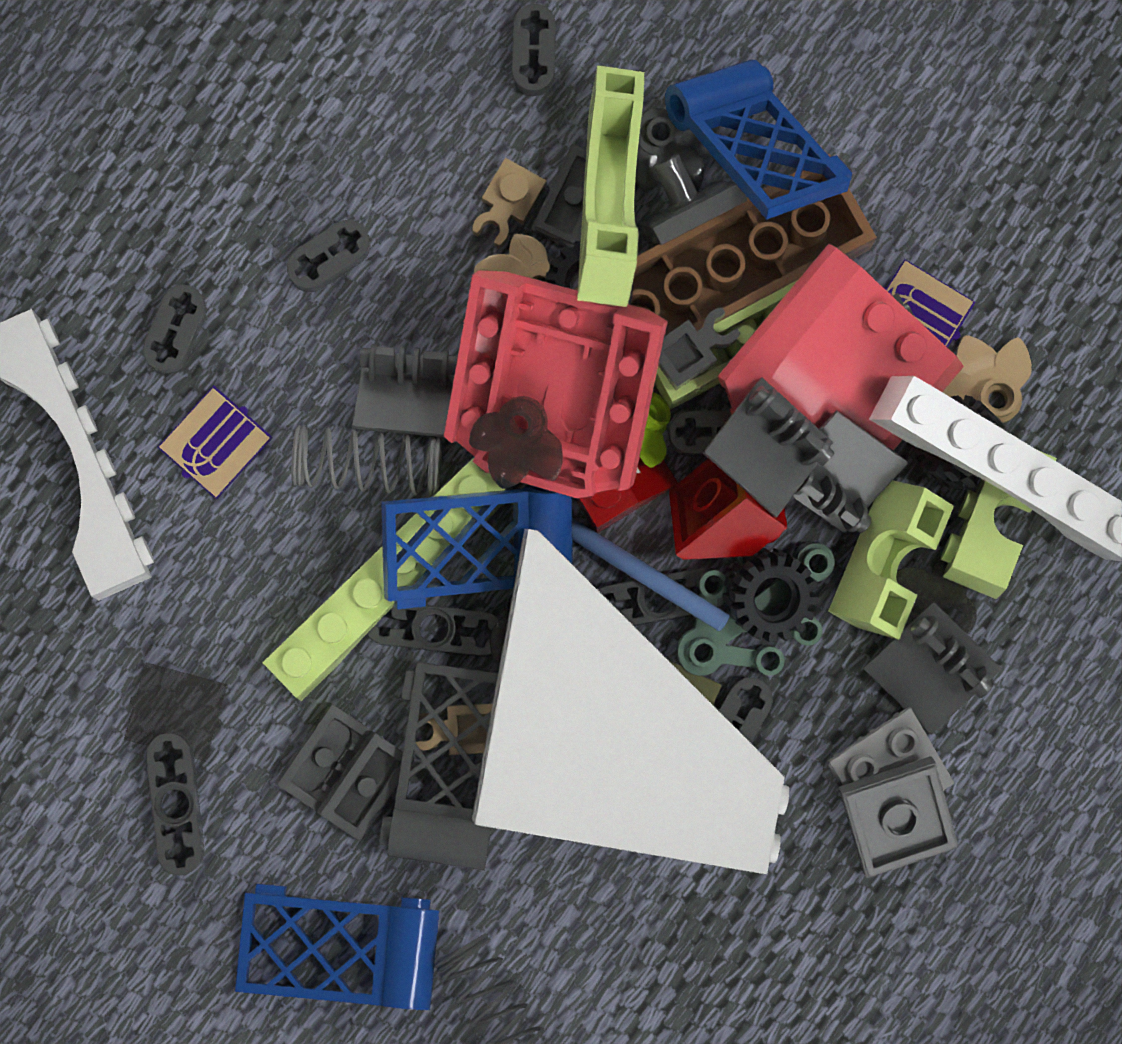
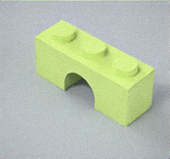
[941,451,1057,599]
[828,480,954,640]

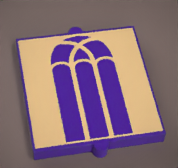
[883,259,976,348]
[157,385,273,500]

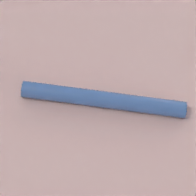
[572,518,729,631]

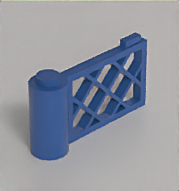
[665,59,853,219]
[381,485,573,609]
[235,884,440,1010]

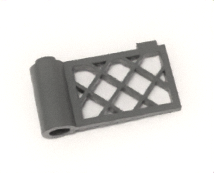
[379,662,498,871]

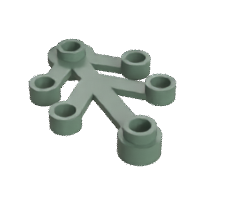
[677,541,835,676]

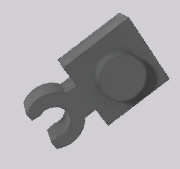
[658,308,740,390]

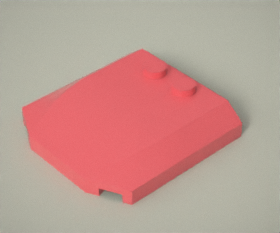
[718,244,964,450]
[444,270,667,498]

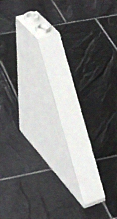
[472,529,789,874]

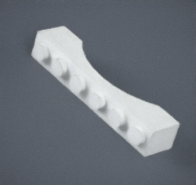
[0,309,154,601]
[869,376,1122,561]

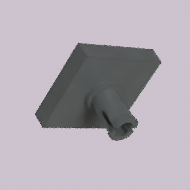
[637,154,748,245]

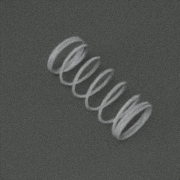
[291,425,442,497]

